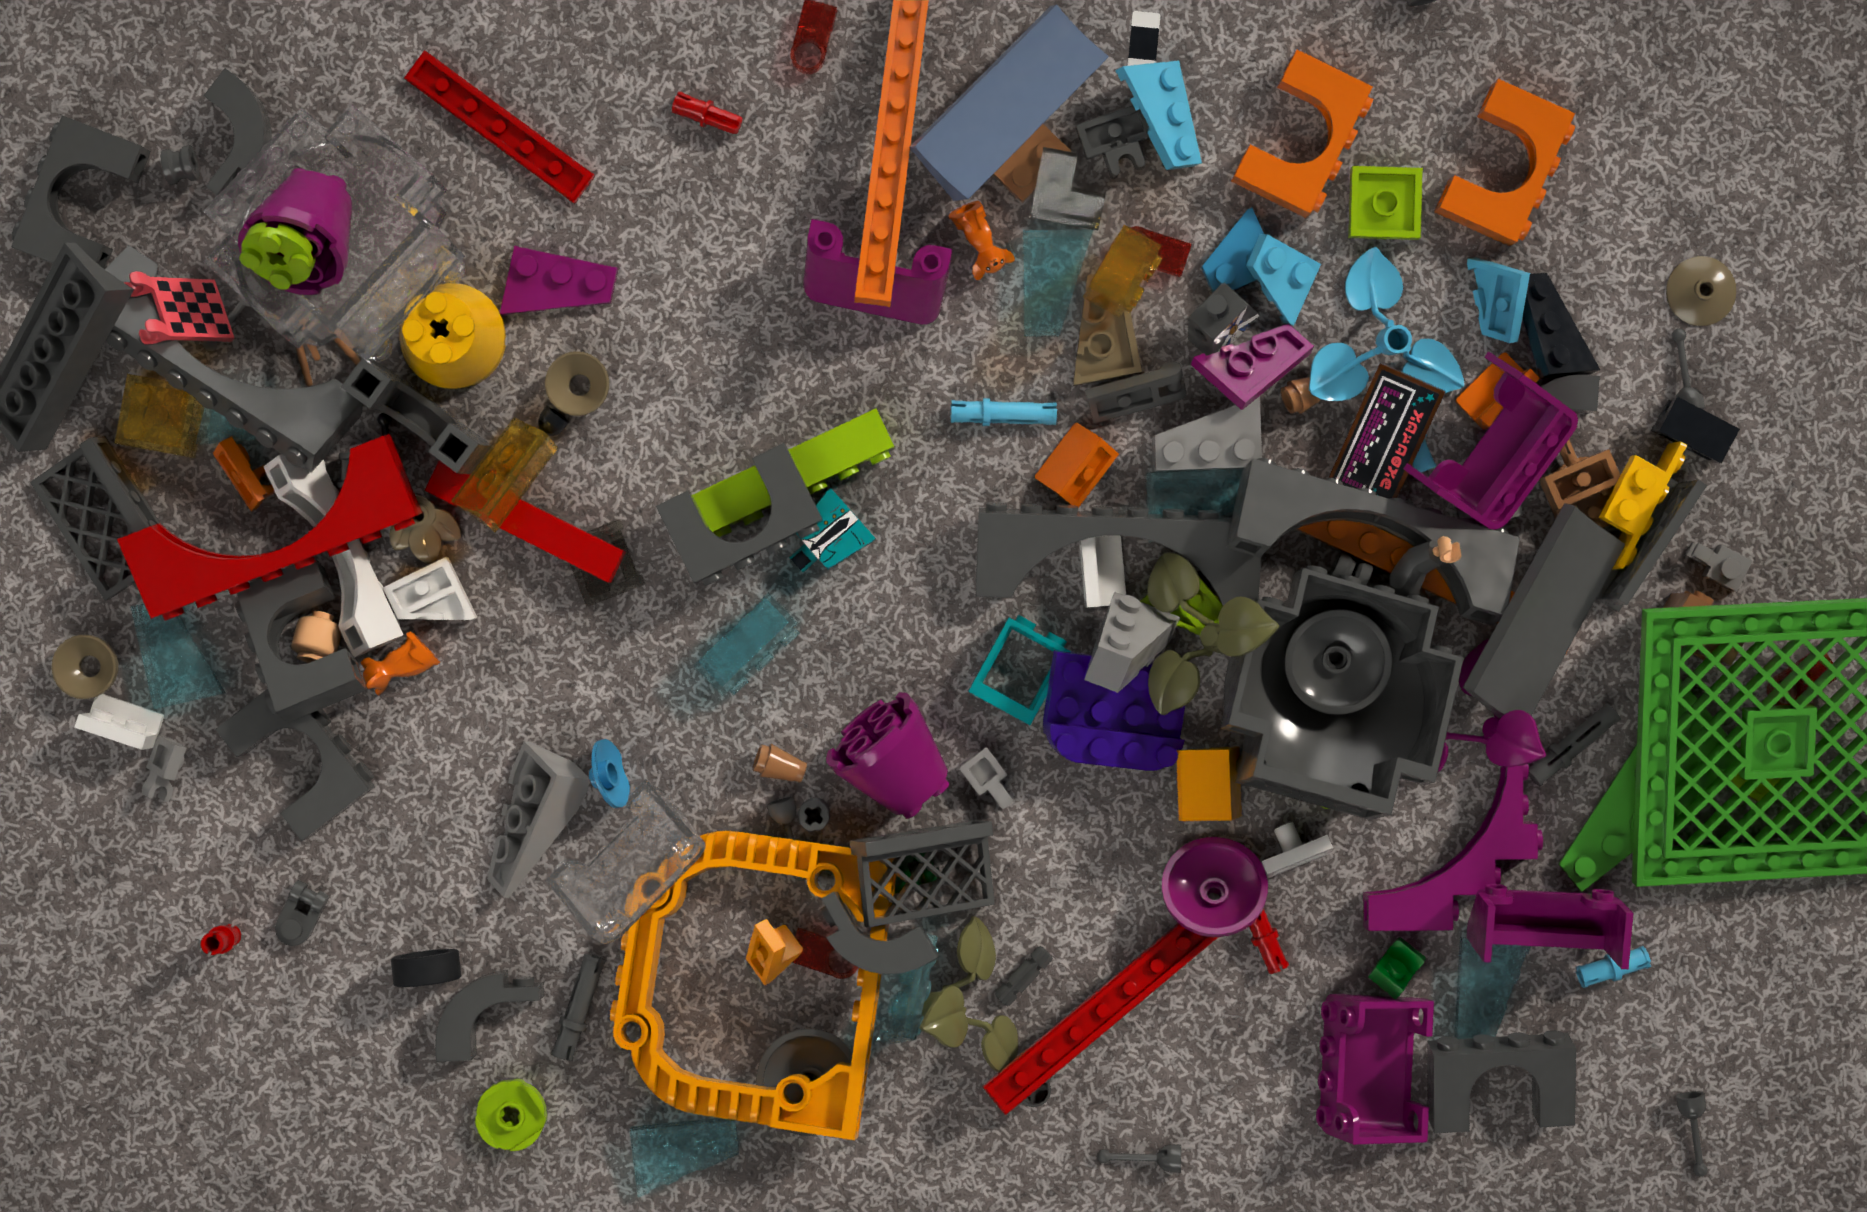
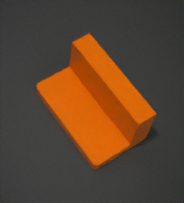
[1455,352,1540,430]
[1035,423,1119,508]

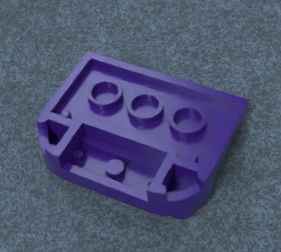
[1043,650,1185,771]

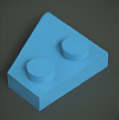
[1201,208,1264,293]

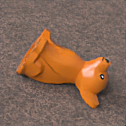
[948,201,1015,280]
[360,631,440,696]

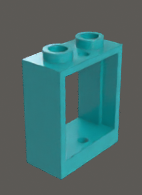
[968,615,1071,725]

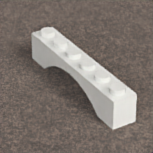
[263,454,403,658]

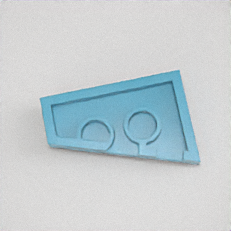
[1115,61,1202,170]

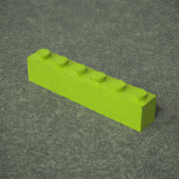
[693,408,895,538]

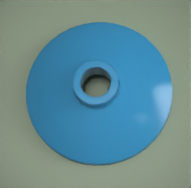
[589,739,630,808]

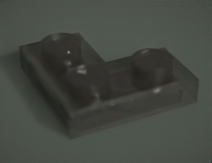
[1029,147,1106,231]

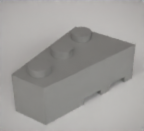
[1084,592,1180,693]

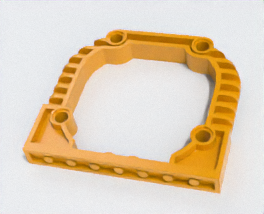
[610,831,896,1140]

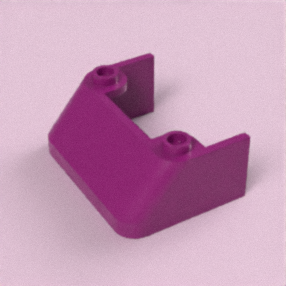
[1403,351,1578,530]
[1466,884,1634,970]

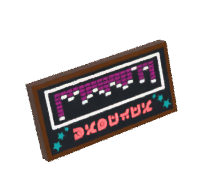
[1328,362,1446,499]

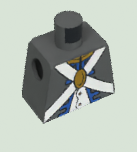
[1188,282,1260,356]

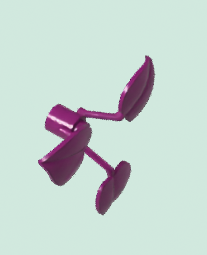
[1438,639,1546,772]

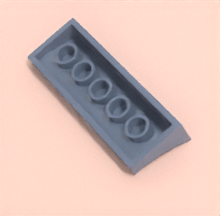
[909,4,1109,201]

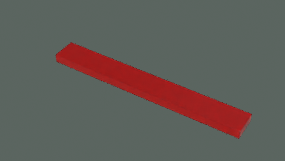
[982,923,1218,1115]

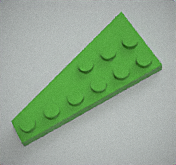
[1558,679,1740,892]

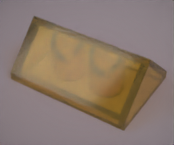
[451,417,558,533]

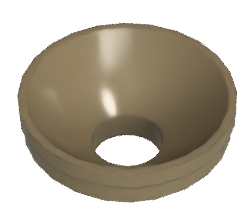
[545,351,610,416]
[51,635,118,699]

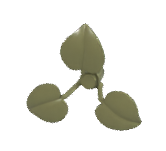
[1147,552,1279,715]
[918,916,1018,1073]

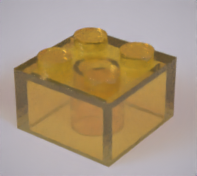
[1082,225,1162,318]
[114,374,205,458]

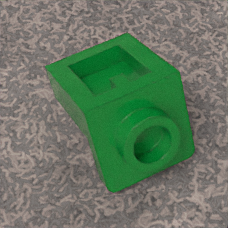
[1368,937,1426,1000]

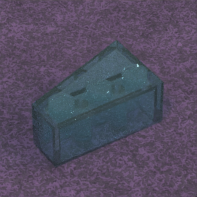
[694,592,801,696]

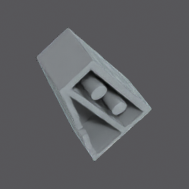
[1152,396,1262,473]

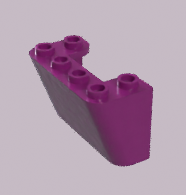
[1316,994,1434,1145]

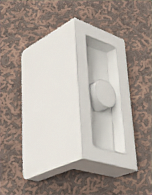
[1079,535,1126,608]

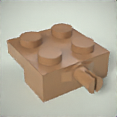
[1539,439,1620,528]

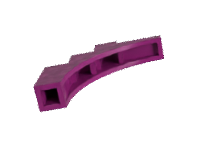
[1363,764,1543,931]

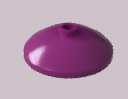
[1161,837,1268,937]

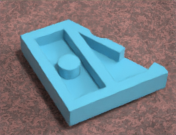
[1246,234,1321,326]
[1467,257,1530,343]

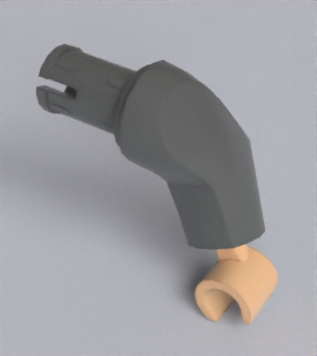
[1389,536,1461,603]

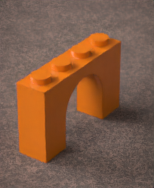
[1231,49,1374,218]
[1434,79,1575,246]

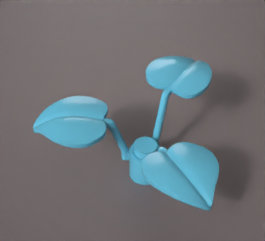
[1309,247,1464,401]

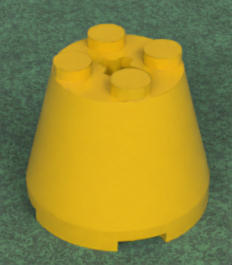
[399,283,506,389]

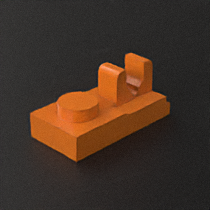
[213,436,275,512]

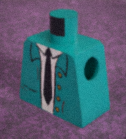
[789,488,876,572]

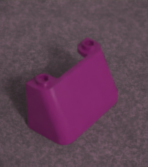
[803,219,952,325]

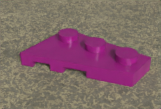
[500,246,618,315]
[1191,324,1314,410]

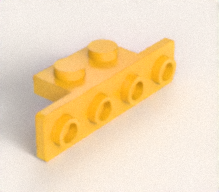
[1599,441,1687,570]

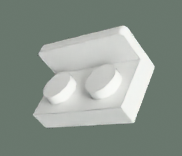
[74,694,164,750]

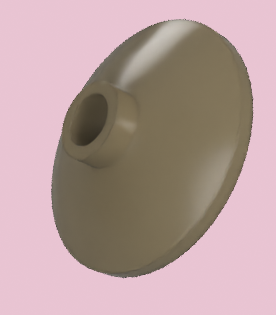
[1666,256,1737,326]

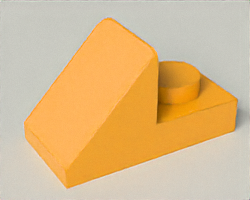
[746,919,803,985]

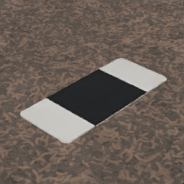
[1128,11,1160,66]

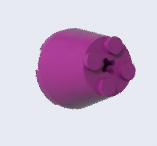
[238,168,352,295]
[826,692,949,819]

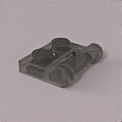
[570,519,646,607]

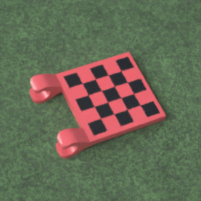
[124,271,235,344]

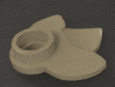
[389,496,461,564]

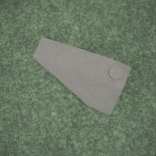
[487,741,590,898]

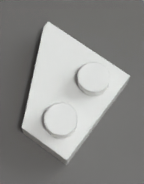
[383,557,477,620]

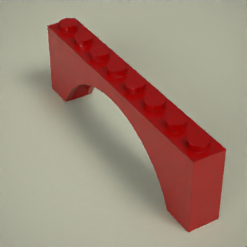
[117,434,422,621]

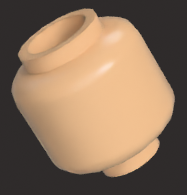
[291,611,342,663]

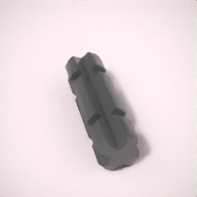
[995,946,1053,1006]

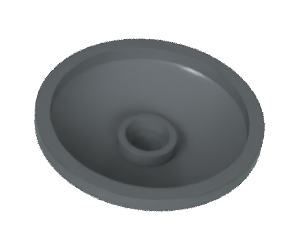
[1284,609,1392,714]
[756,1028,853,1136]

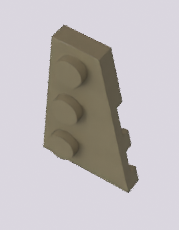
[1073,268,1142,386]

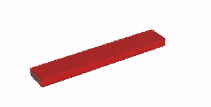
[404,50,595,204]
[424,460,626,583]

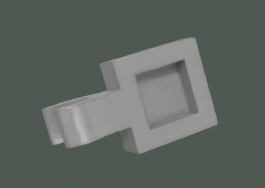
[1685,543,1753,592]
[142,735,187,802]
[959,747,1014,809]

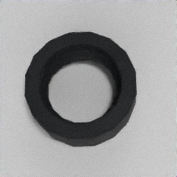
[391,949,461,987]

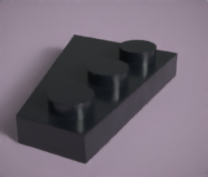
[1523,273,1600,379]

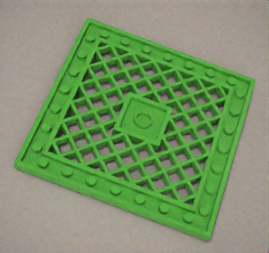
[1632,598,1867,887]

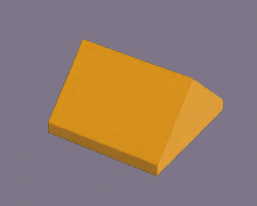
[1176,746,1242,821]

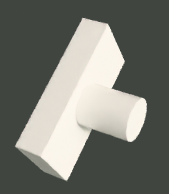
[1262,822,1333,879]

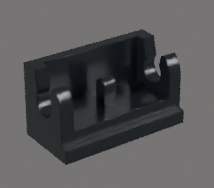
[1651,396,1740,463]

